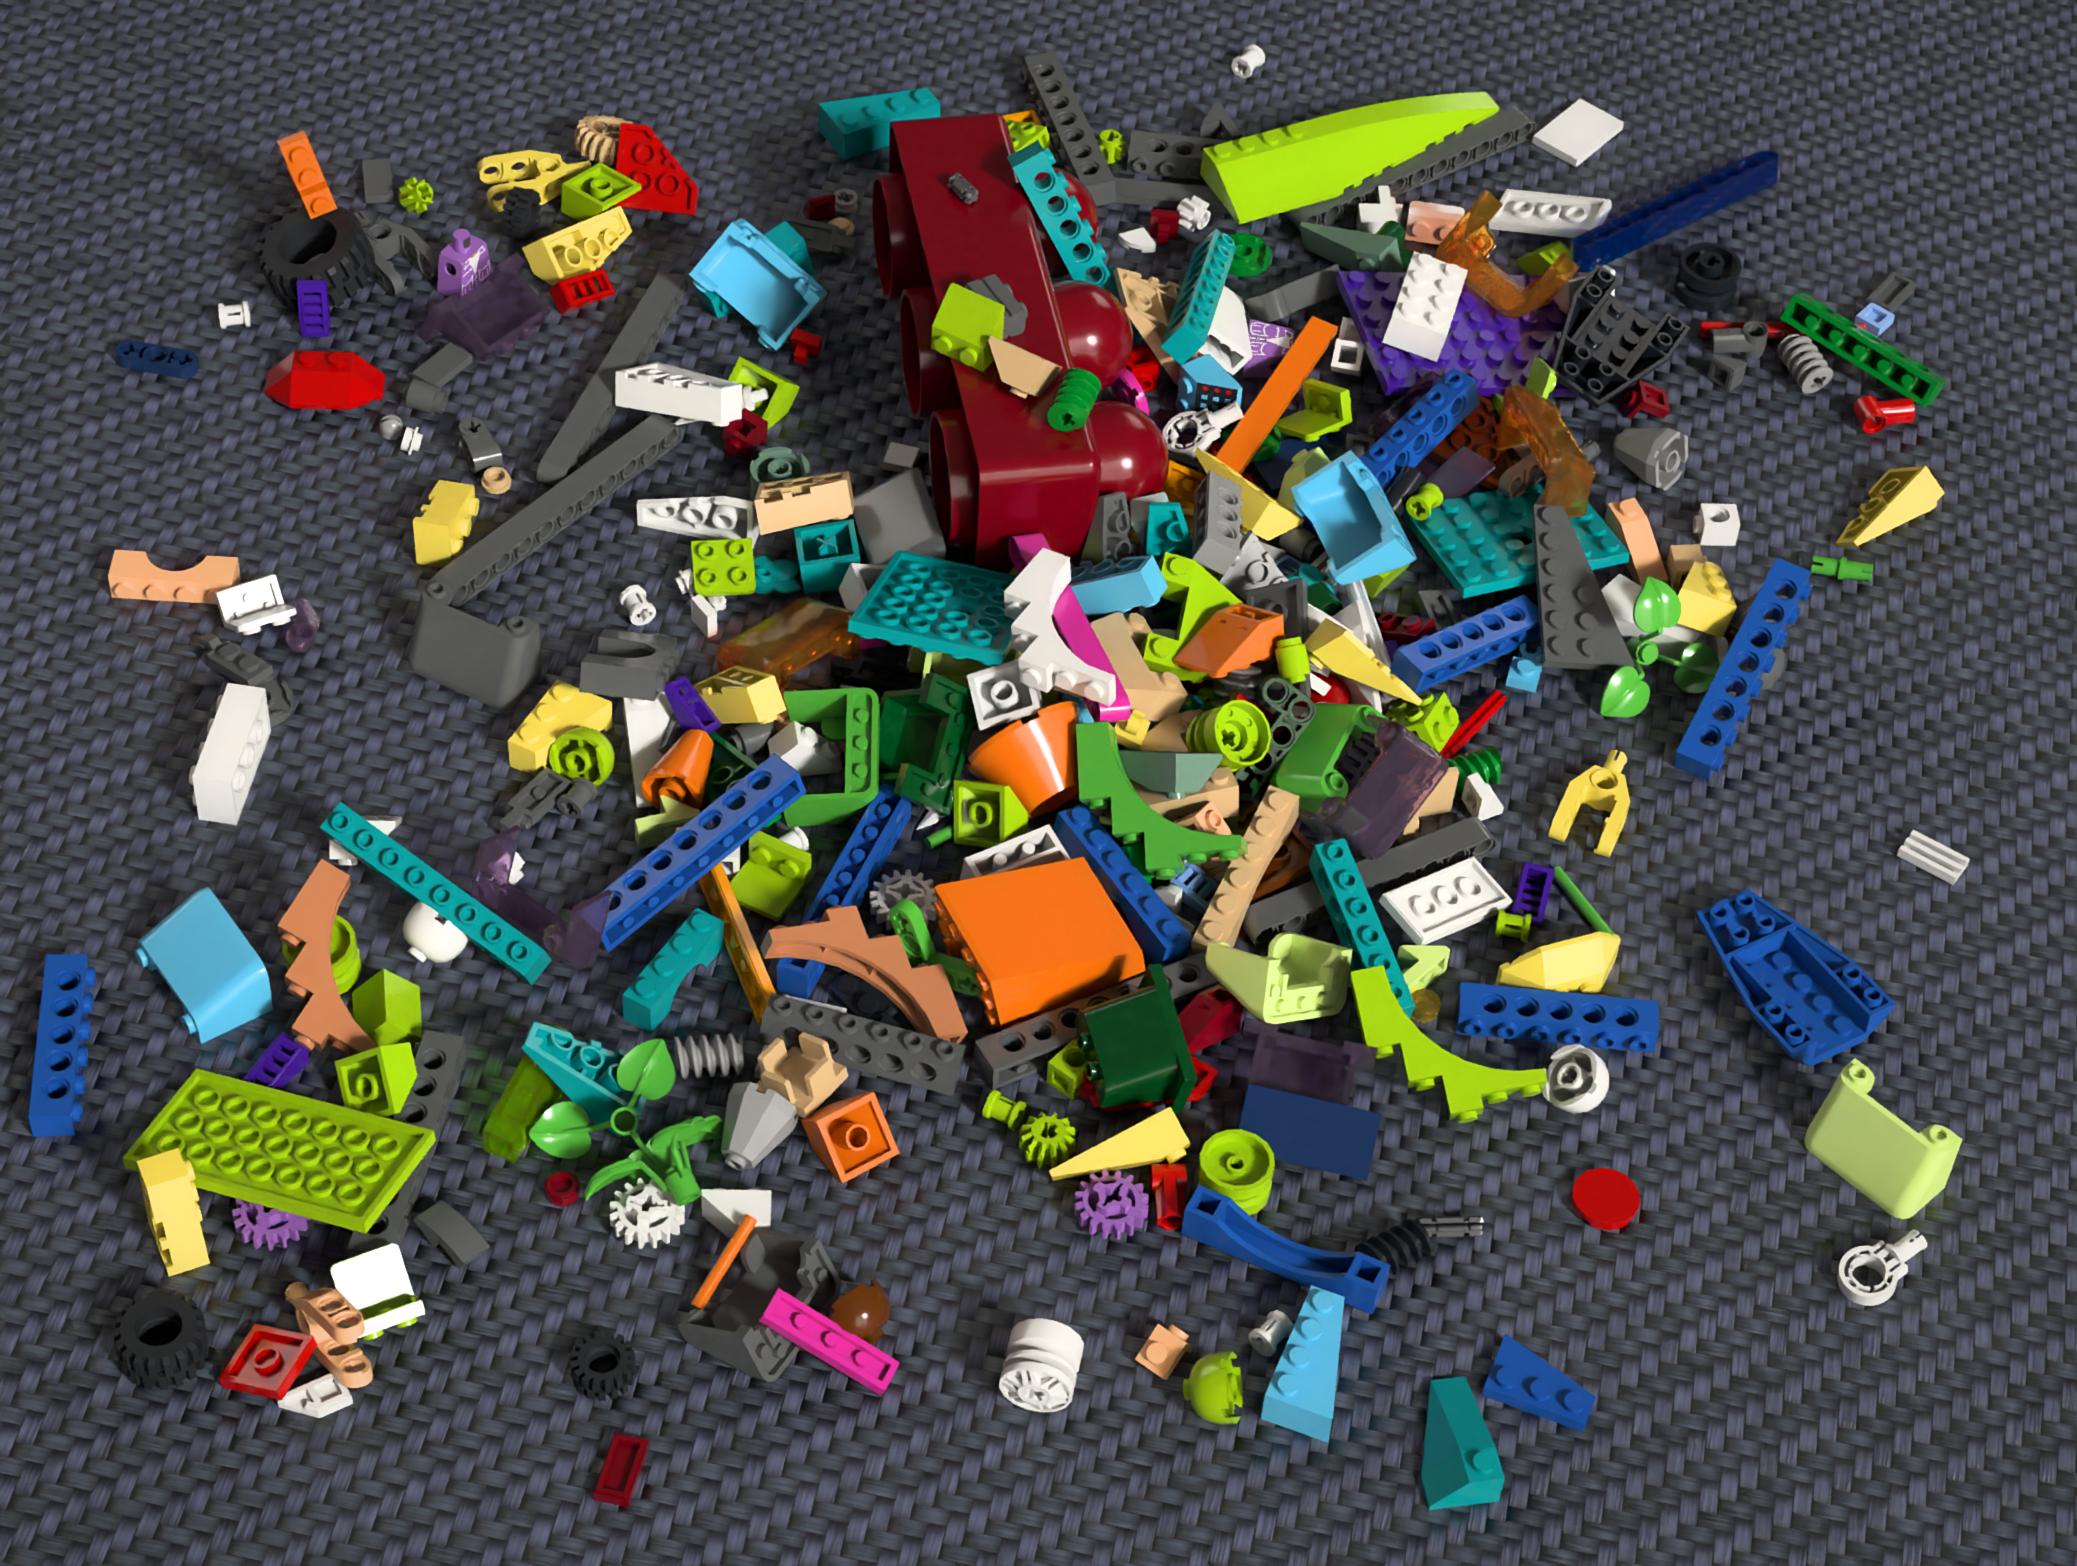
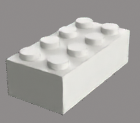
[1382,251,1468,362]
[189,683,271,825]

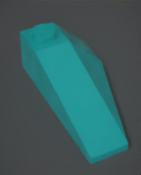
[1142,502,1200,608]
[522,1021,646,1137]
[1420,1376,1505,1510]

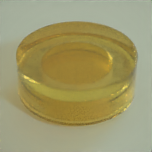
[1411,989,1441,1022]

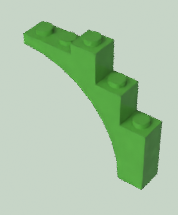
[1076,721,1248,880]

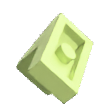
[635,795,700,849]
[1397,945,1451,998]

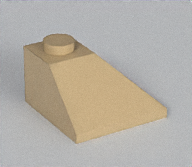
[988,335,1063,399]

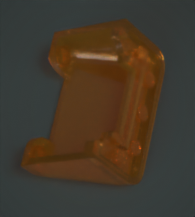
[717,597,860,690]

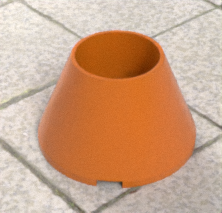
[966,701,1082,818]

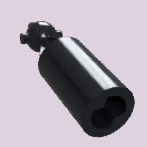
[1385,465,1426,519]

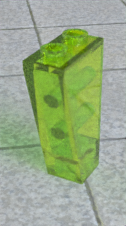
[483,1022,573,1163]

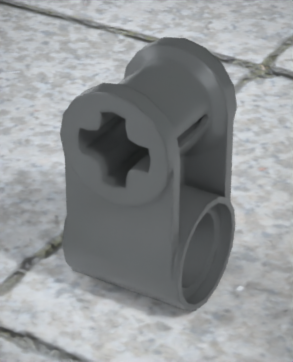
[459,417,503,474]

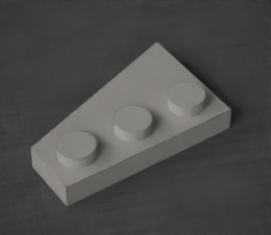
[1216,530,1289,601]

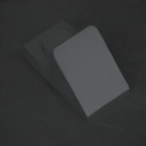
[1200,102,1242,141]

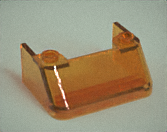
[1436,189,1580,319]
[1496,384,1595,518]

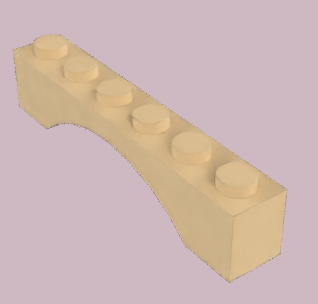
[1191,785,1299,954]

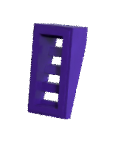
[297,280,331,337]
[664,676,722,736]
[1511,861,1555,928]
[242,1032,309,1090]

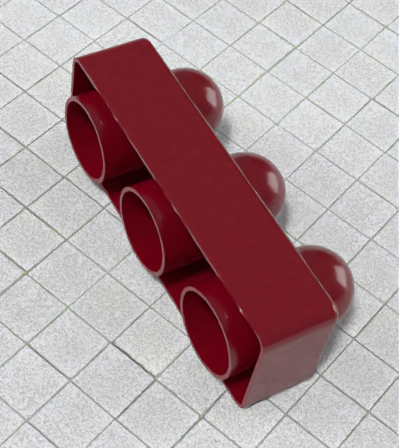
[872,113,1169,574]

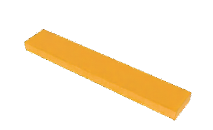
[699,862,776,1027]

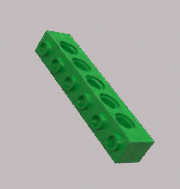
[1780,292,1947,407]

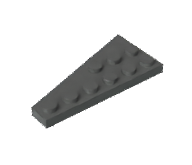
[1531,504,1635,671]

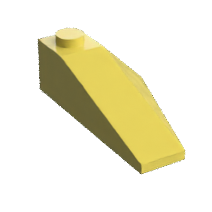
[522,206,632,288]
[1194,447,1305,541]
[1836,466,1944,547]
[1304,618,1422,706]
[1049,1106,1190,1181]

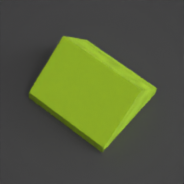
[352,968,423,1046]

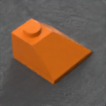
[800,1091,899,1184]

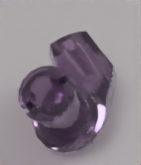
[286,598,320,652]

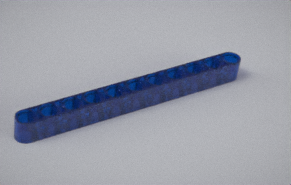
[1570,150,1779,272]

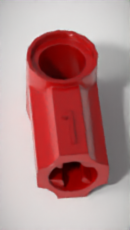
[1853,395,1916,434]
[1149,1164,1187,1230]

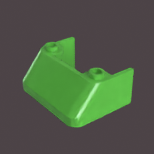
[783,688,880,827]
[1270,702,1411,840]

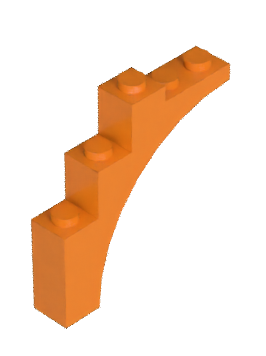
[277,130,338,219]

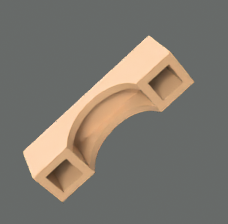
[108,550,241,604]

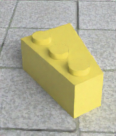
[413,480,479,568]
[1678,561,1737,638]
[692,665,786,724]
[508,679,613,777]
[137,1148,210,1277]

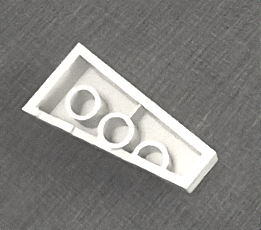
[615,362,742,426]

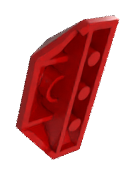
[265,351,386,410]

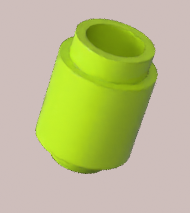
[1274,637,1311,684]

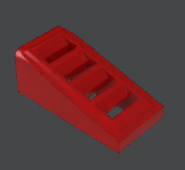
[550,268,616,315]

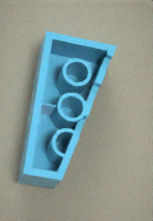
[1069,555,1168,619]
[1261,1285,1345,1443]

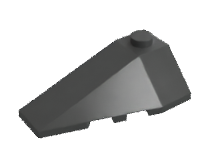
[1078,491,1137,567]

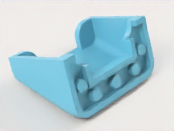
[689,218,827,351]
[1290,450,1417,586]
[134,887,273,1044]

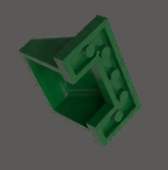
[879,673,976,816]
[1074,964,1198,1114]

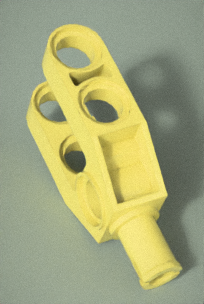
[477,150,592,211]
[1548,750,1630,858]

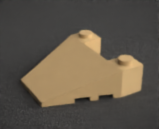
[1113,267,1204,386]
[1053,612,1188,722]
[1103,709,1239,821]

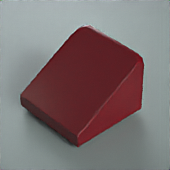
[803,193,835,222]

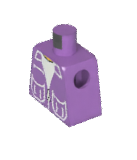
[437,229,492,302]
[1243,319,1295,378]

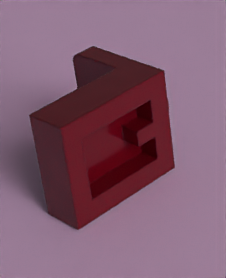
[1622,380,1670,419]

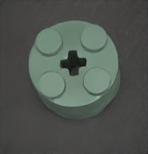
[750,447,810,501]

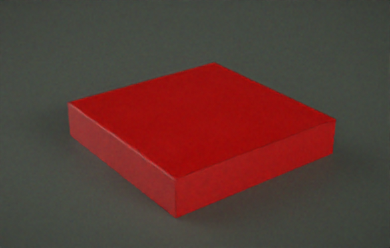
[218,1324,318,1400]

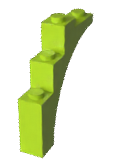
[1350,965,1547,1123]

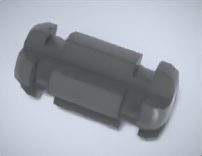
[948,173,979,204]

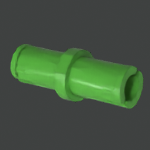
[1811,555,1874,583]

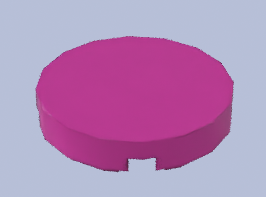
[1110,368,1149,416]

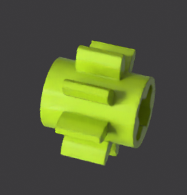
[1096,129,1127,164]
[399,177,433,214]

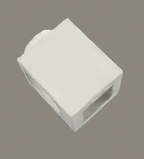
[1693,503,1740,546]

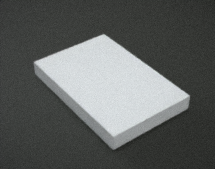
[1532,99,1624,167]

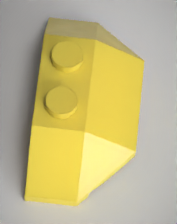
[1495,932,1621,995]

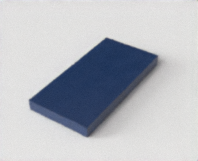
[1248,424,1359,497]
[1239,1084,1382,1181]

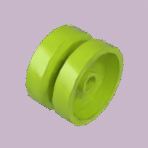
[282,915,362,995]
[1196,1129,1275,1216]

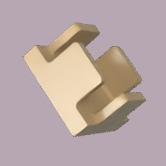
[756,1032,848,1119]

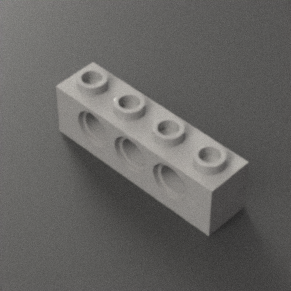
[1192,471,1243,575]

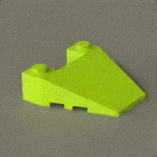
[1139,552,1244,683]

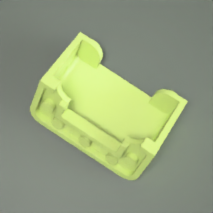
[1205,932,1353,1025]
[1804,1058,1962,1219]

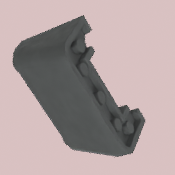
[843,468,946,565]
[408,577,542,710]
[678,1227,841,1382]

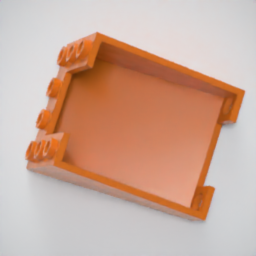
[933,857,1146,1031]

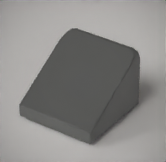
[1707,355,1747,392]

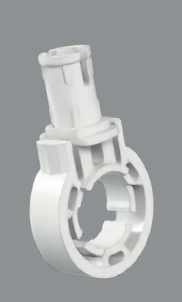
[1162,400,1244,460]
[1837,1229,1927,1306]

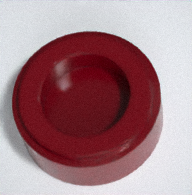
[545,1171,580,1207]

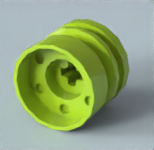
[1185,700,1271,773]

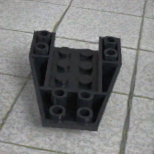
[1551,264,1691,408]

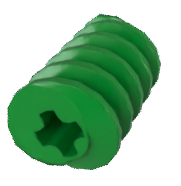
[1047,368,1102,432]
[1431,745,1502,798]

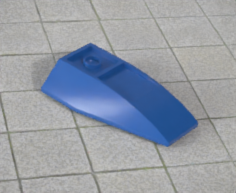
[1695,889,1896,1067]

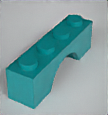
[622,908,725,1034]

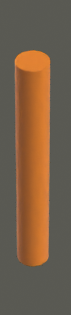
[690,1214,757,1310]

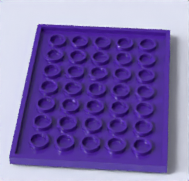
[1335,271,1579,397]

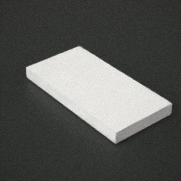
[1488,189,1612,240]
[1379,856,1514,945]

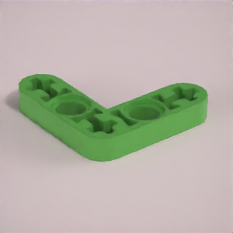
[889,898,982,996]

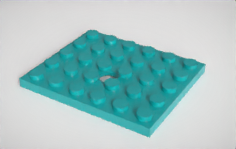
[1403,479,1630,598]
[848,550,1017,666]

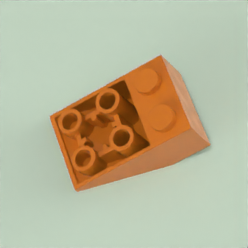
[1173,603,1285,678]

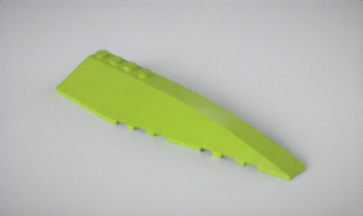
[1200,92,1499,225]

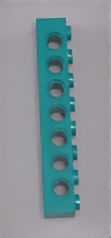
[1007,140,1143,343]
[1160,229,1237,366]
[320,802,552,986]

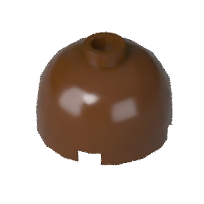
[822,1278,891,1345]

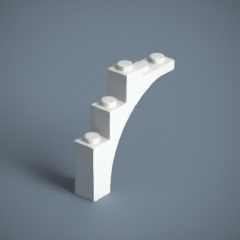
[1004,548,1116,707]

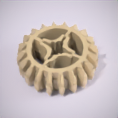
[574,114,633,166]

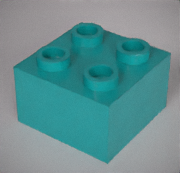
[794,519,861,594]

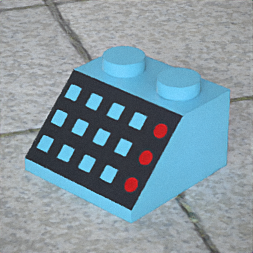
[1176,354,1243,431]

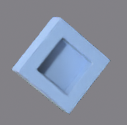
[1854,302,1895,337]

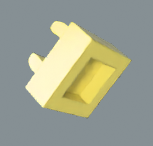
[1113,709,1151,750]

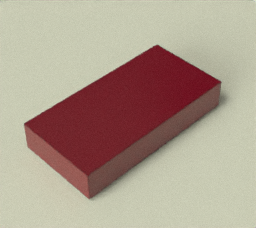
[593,1432,649,1508]

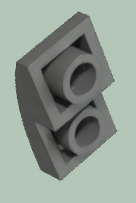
[413,1200,490,1269]

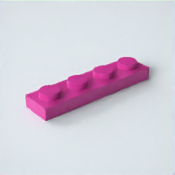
[759,1288,900,1396]

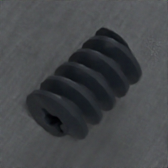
[1354,1219,1434,1275]

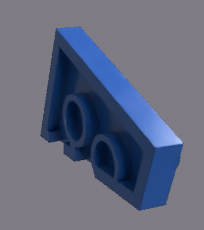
[1482,1333,1596,1432]

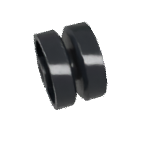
[1674,242,1742,313]

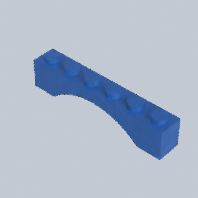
[1053,803,1192,966]
[1181,1185,1390,1314]

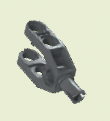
[354,211,439,297]
[1498,440,1600,507]

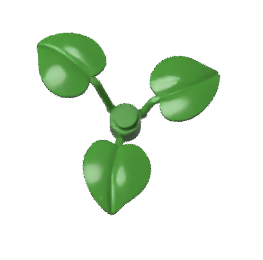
[1599,577,1720,717]
[529,1039,683,1187]
[584,1115,724,1206]

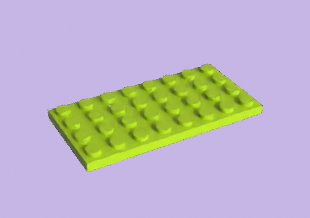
[122,1068,436,1234]

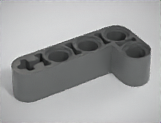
[1244,264,1341,323]

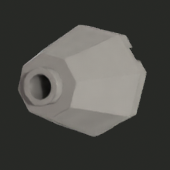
[1613,428,1688,491]
[721,1082,799,1171]

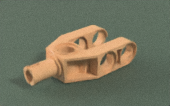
[285,1282,373,1388]

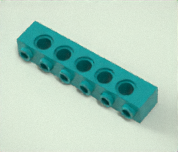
[1308,838,1415,1018]

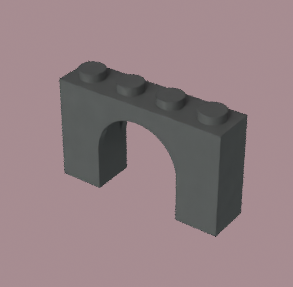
[579,629,682,701]

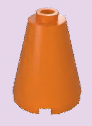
[641,729,714,810]

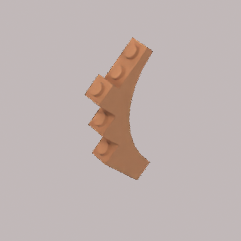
[277,859,379,1057]
[760,905,968,1044]

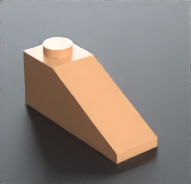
[1604,498,1668,587]

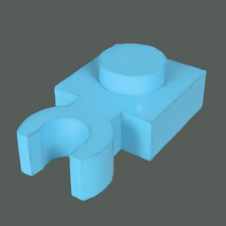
[1506,643,1542,693]

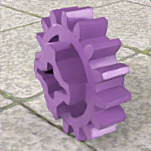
[1074,1170,1149,1240]
[232,1199,310,1251]

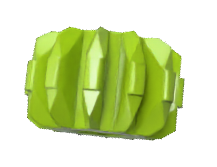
[1019,1111,1076,1169]

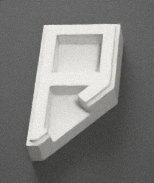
[276,1373,353,1418]

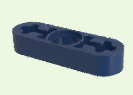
[115,340,199,379]

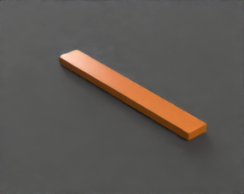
[1216,316,1338,474]

